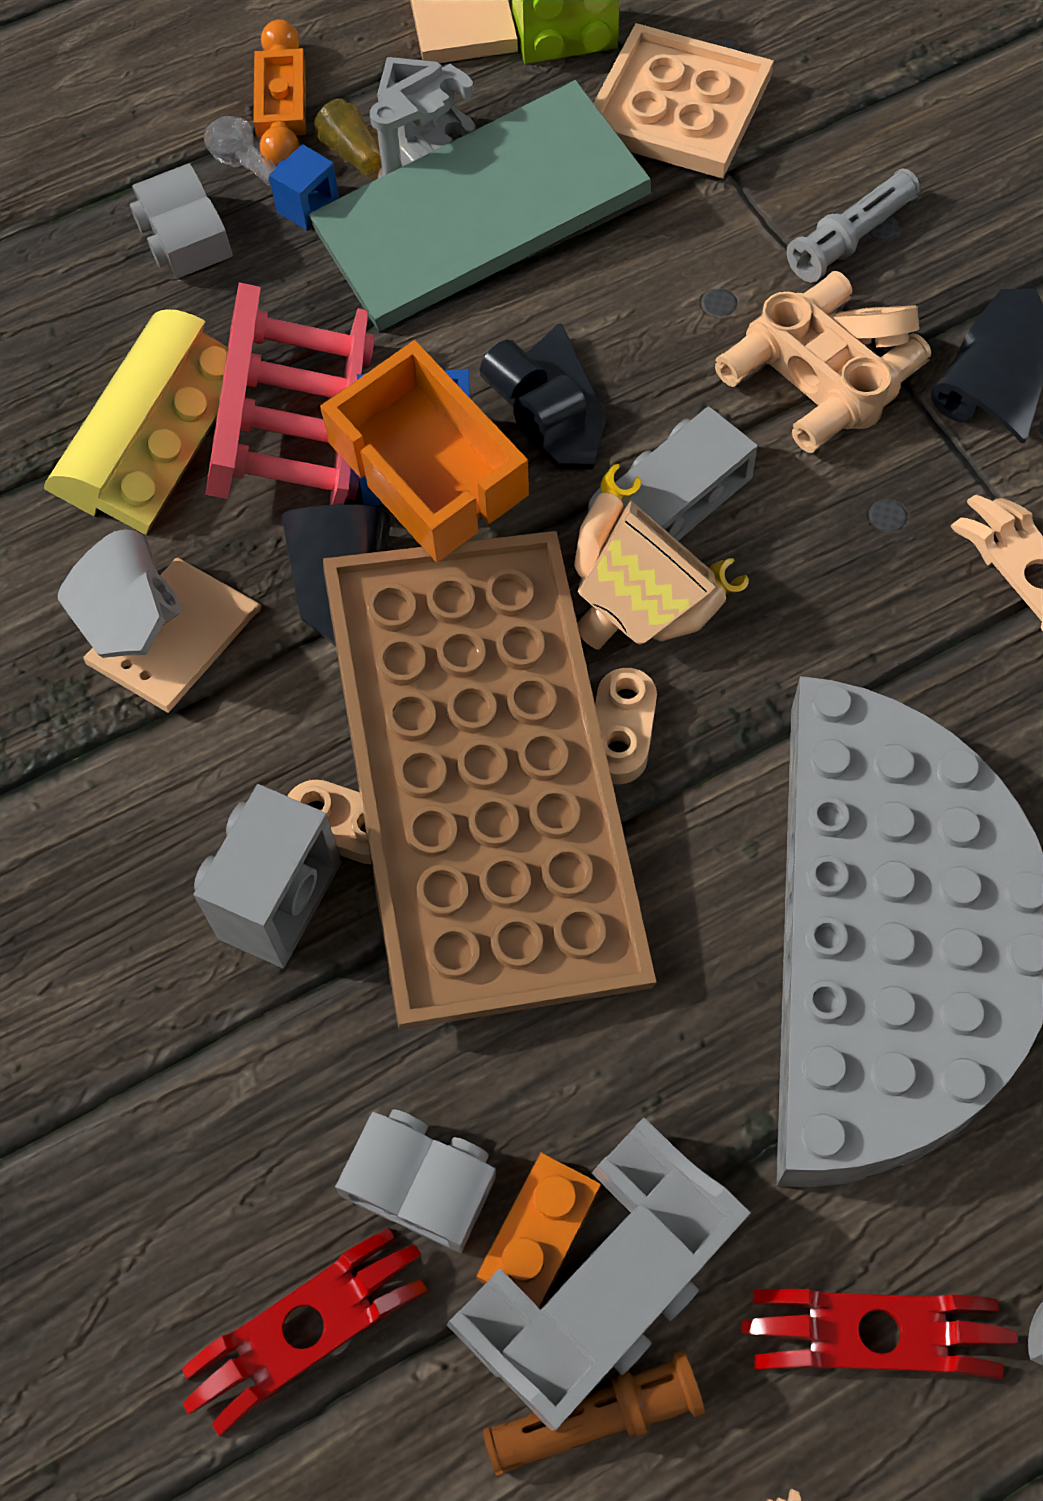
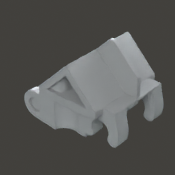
[370,57,476,179]

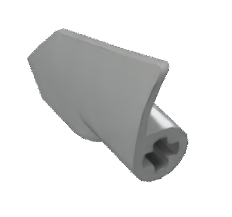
[58,529,182,658]

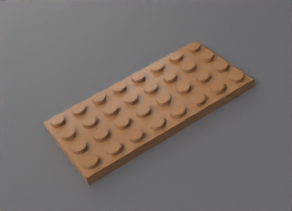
[323,531,656,1030]

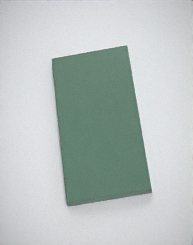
[309,80,651,332]

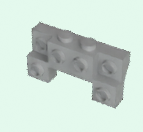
[447,1117,750,1431]

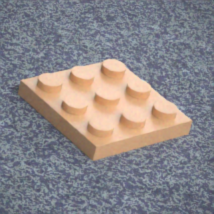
[593,23,774,178]

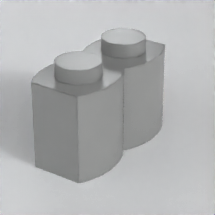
[129,163,233,279]
[335,1109,496,1253]

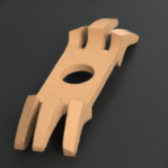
[951,495,1043,631]

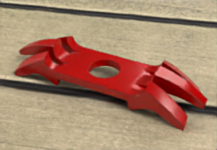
[182,1228,428,1436]
[741,1289,1018,1379]

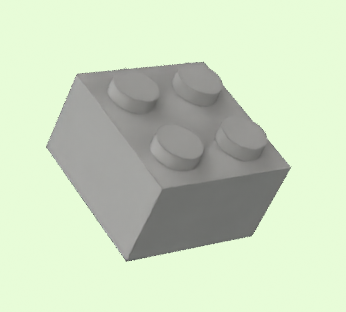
[193,784,342,969]

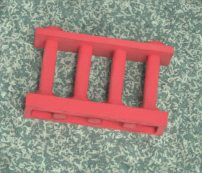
[205,282,375,505]

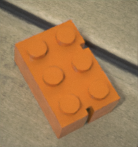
[320,340,529,563]

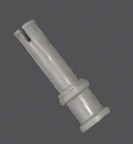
[786,168,921,283]

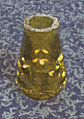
[315,99,381,175]

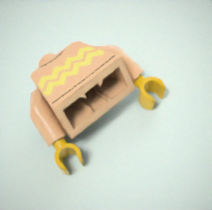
[574,464,749,650]

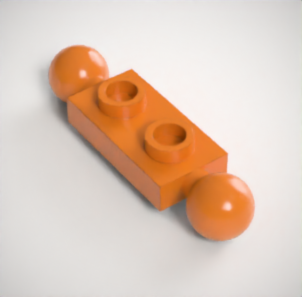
[253,19,306,167]

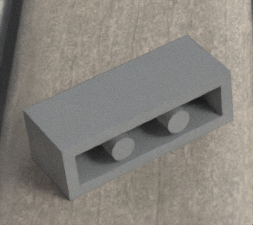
[588,406,758,541]

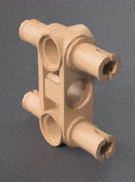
[715,271,931,453]

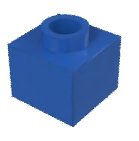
[269,144,339,230]

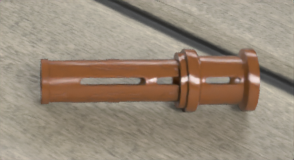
[482,1349,705,1477]

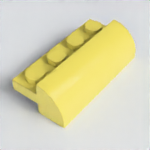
[44,310,228,535]

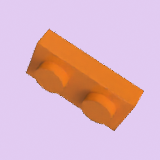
[476,1153,601,1309]

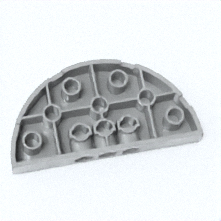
[776,676,1043,1187]

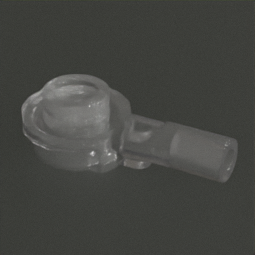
[204,116,276,187]

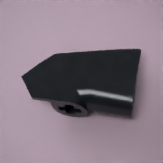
[931,288,1043,444]
[479,323,607,470]
[282,504,391,647]

